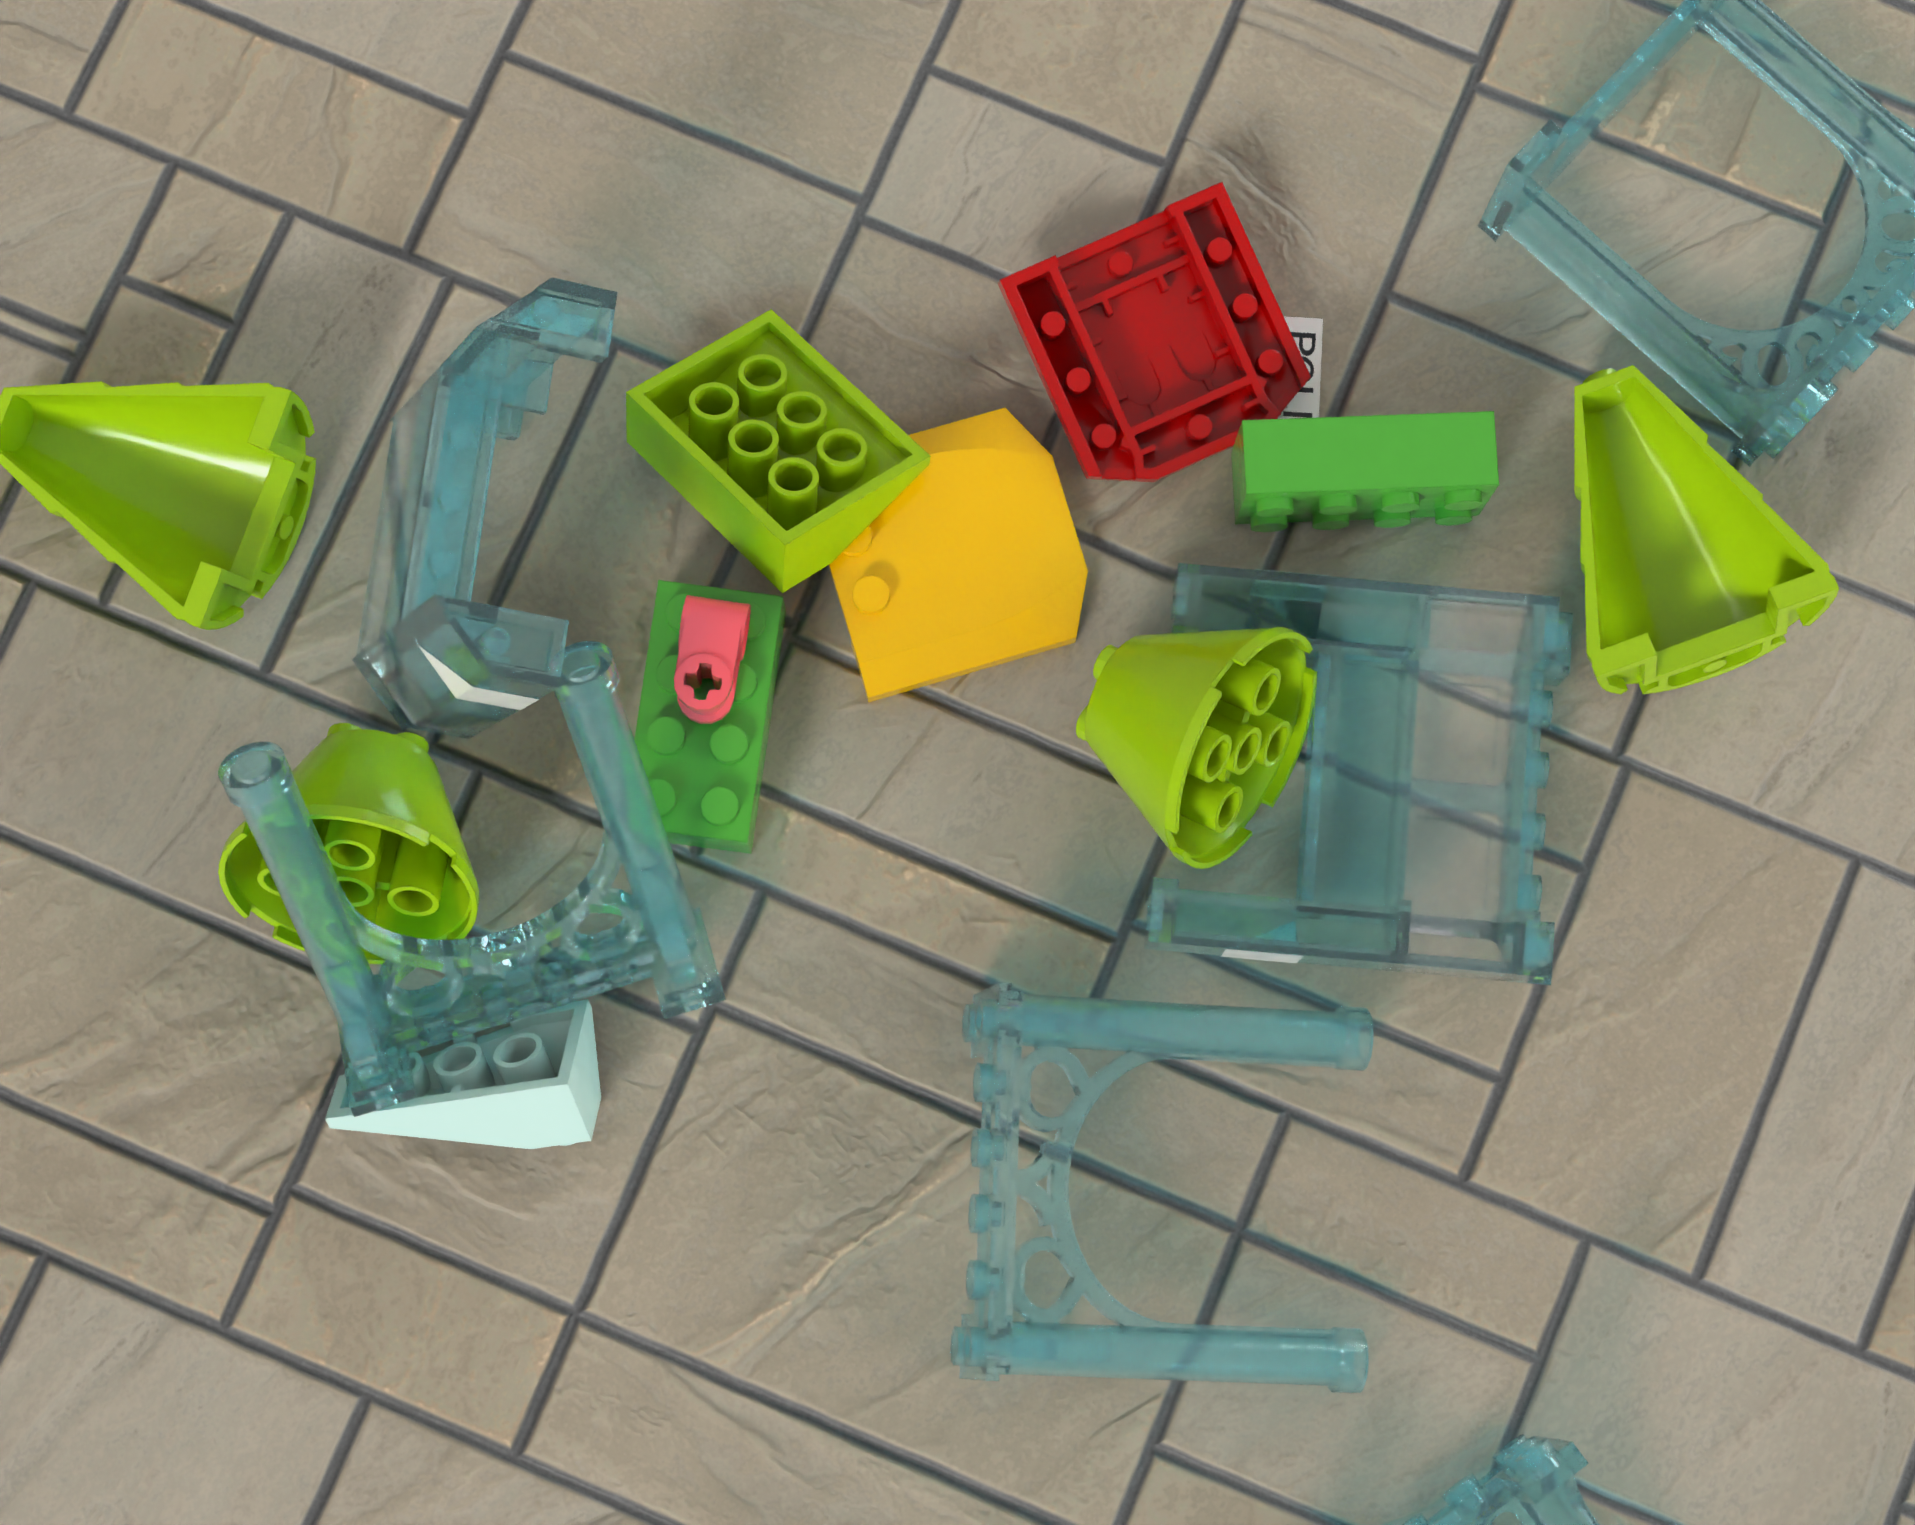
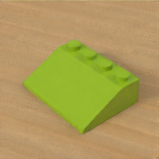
[626,309,931,593]

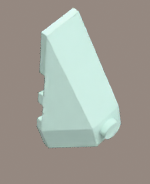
[325,999,601,1149]

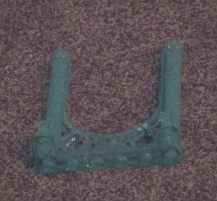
[218,641,726,1117]
[950,983,1373,1393]

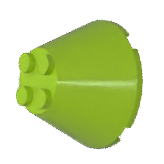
[1076,627,1317,869]
[218,723,480,964]

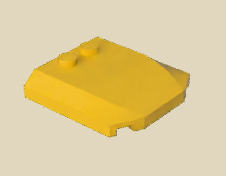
[829,408,1088,702]

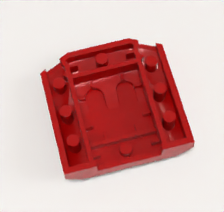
[998,182,1311,482]

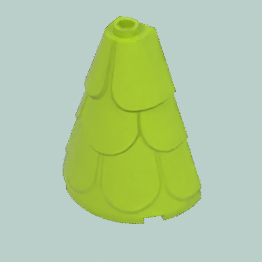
[1574,365,1839,694]
[0,381,316,630]

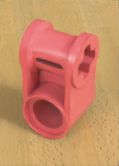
[674,595,751,724]

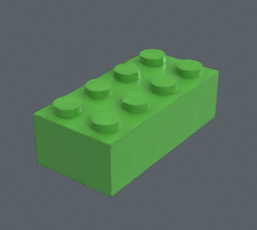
[1231,411,1499,532]
[621,580,786,854]

